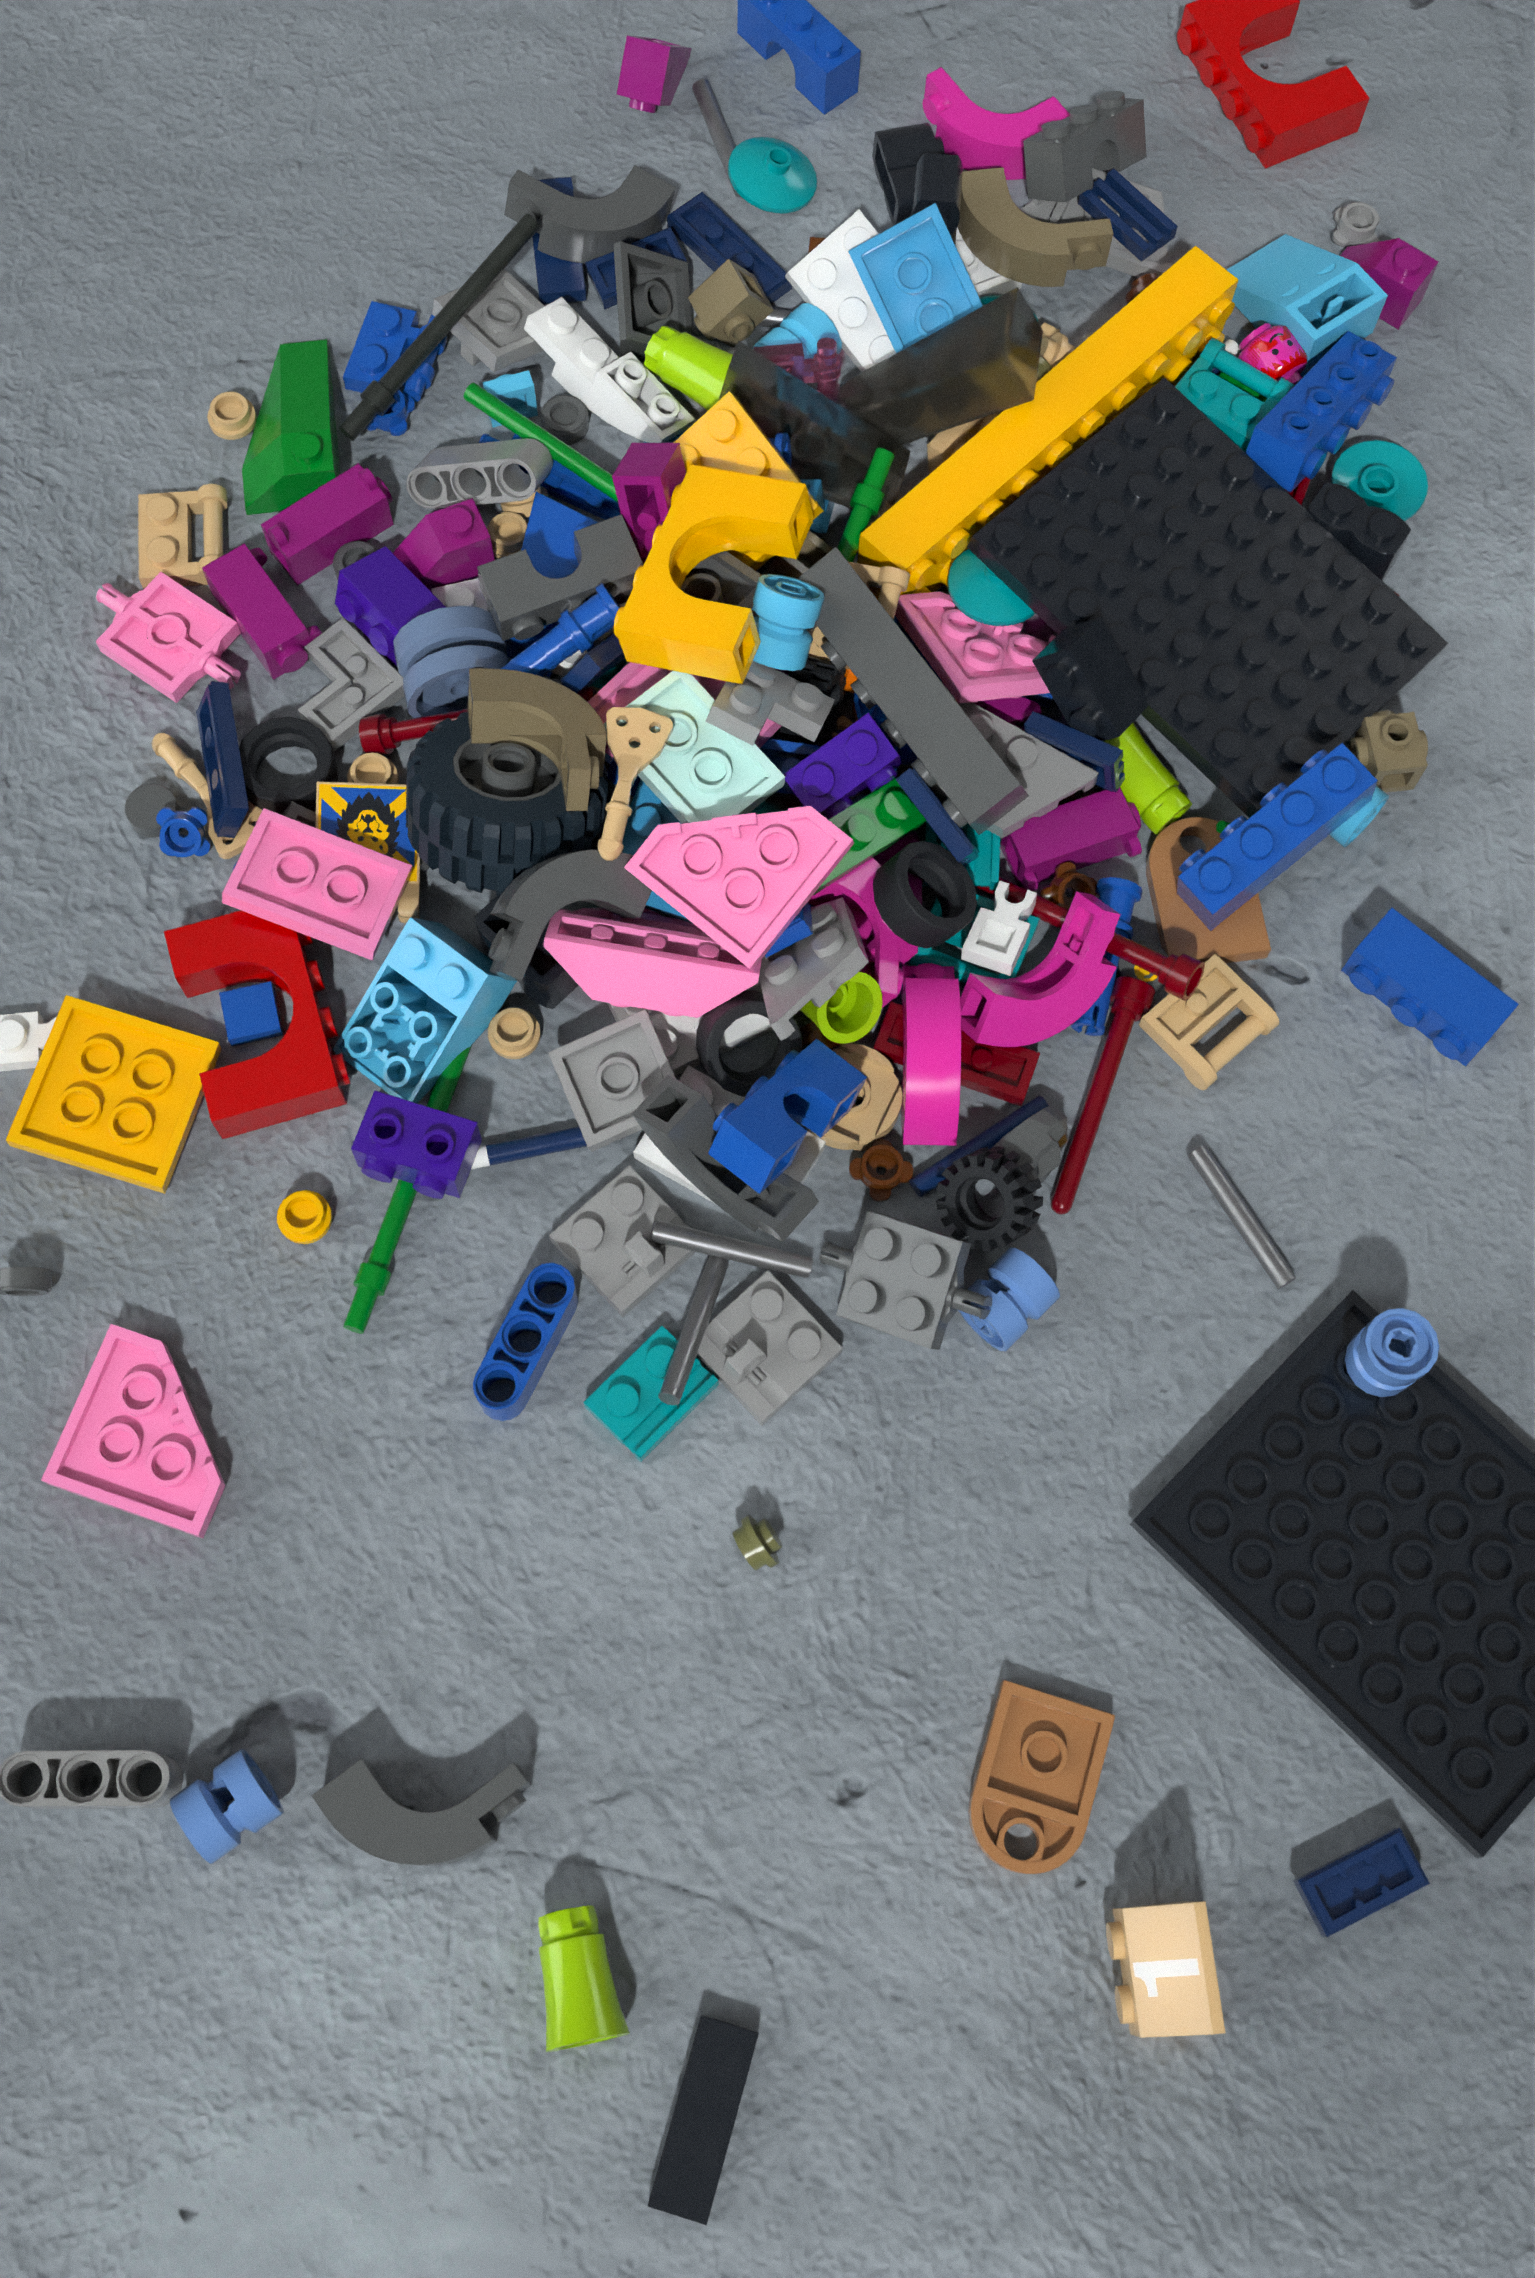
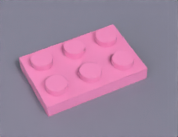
[222,808,412,961]

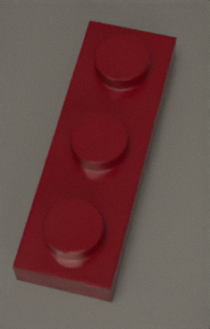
[873,1002,1040,1106]

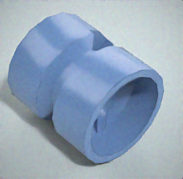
[958,1248,1060,1352]
[1345,1308,1439,1397]
[170,1749,284,1864]

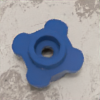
[365,390,415,436]
[156,807,211,857]

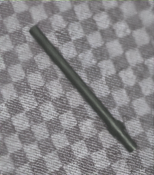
[339,214,540,441]

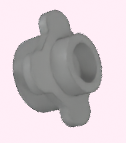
[1332,202,1380,247]

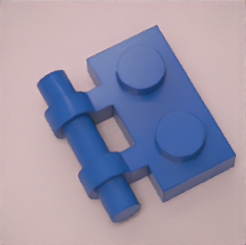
[343,301,447,402]

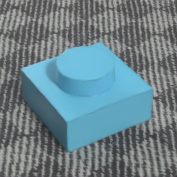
[482,370,538,428]

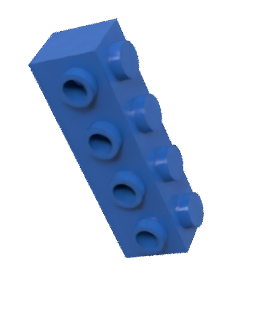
[1246,331,1397,493]
[1177,743,1378,931]

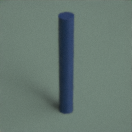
[909,1095,1049,1197]

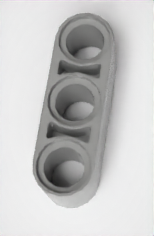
[406,438,553,509]
[0,1750,183,1809]

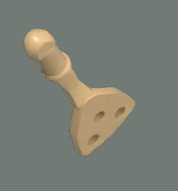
[598,707,673,861]
[151,733,262,859]

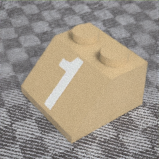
[1106,1901,1225,2038]

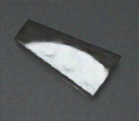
[833,287,1043,459]
[718,341,911,518]

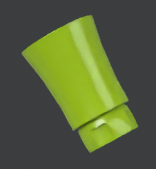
[644,326,758,411]
[1103,722,1192,835]
[800,972,883,1044]
[538,1905,630,2052]

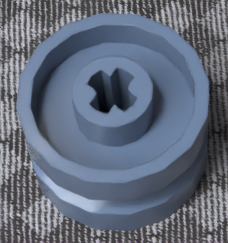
[393,606,510,718]

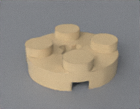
[801,1043,903,1152]

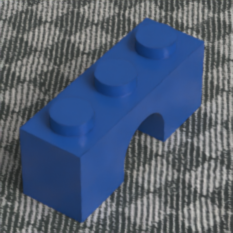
[737,0,861,115]
[708,1039,867,1194]

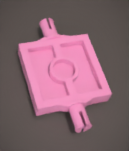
[96,572,241,703]

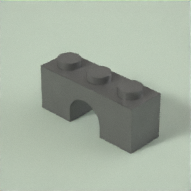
[1023,91,1146,202]
[477,514,643,641]

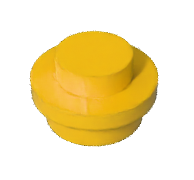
[277,1190,332,1244]

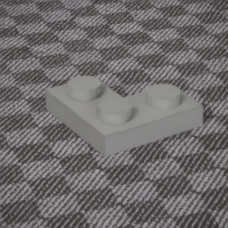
[298,617,404,752]
[705,661,835,746]

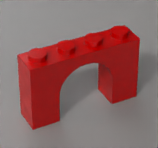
[1177,0,1369,169]
[164,910,351,1139]

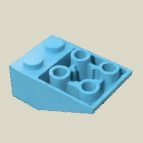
[1227,234,1388,376]
[332,917,517,1103]

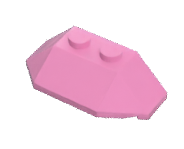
[544,908,762,1018]

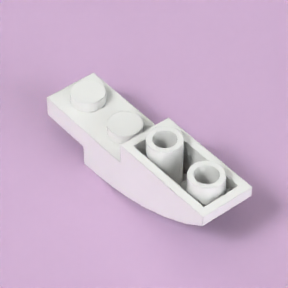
[524,297,695,443]

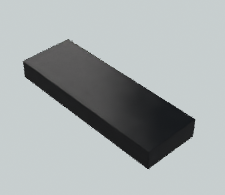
[647,2014,759,2225]

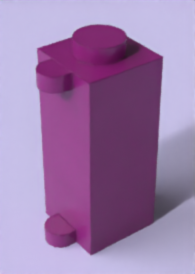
[261,463,394,586]
[202,543,322,680]
[1000,787,1142,891]

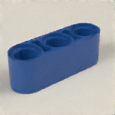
[473,1263,578,1421]

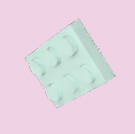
[603,671,785,824]

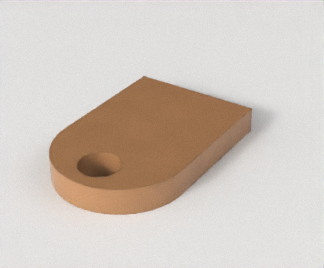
[1146,817,1271,963]
[969,1680,1116,1874]

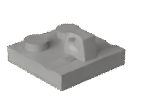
[432,270,545,372]
[548,1009,677,1152]
[549,1165,696,1317]
[697,1270,843,1426]

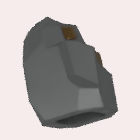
[992,1106,1069,1183]

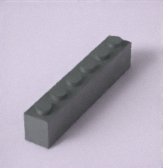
[797,547,1029,835]

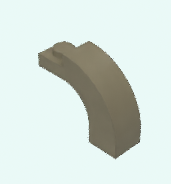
[958,167,1113,287]
[467,668,607,811]

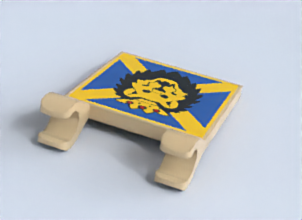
[316,782,420,923]

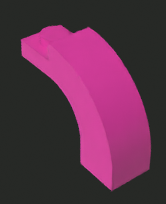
[923,67,1069,180]
[808,858,918,1008]
[960,891,1121,1047]
[901,963,961,1146]

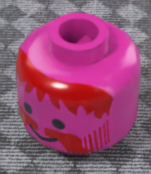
[1238,323,1307,385]

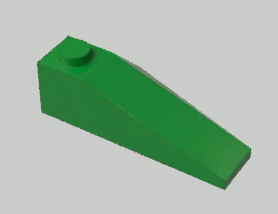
[242,339,341,515]

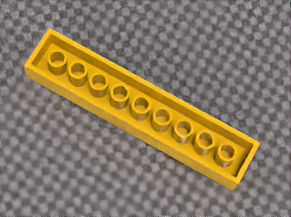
[857,246,1238,600]

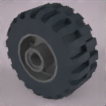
[406,712,608,896]

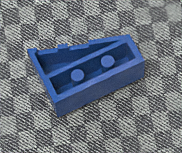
[506,491,599,678]

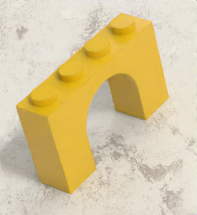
[614,464,814,684]

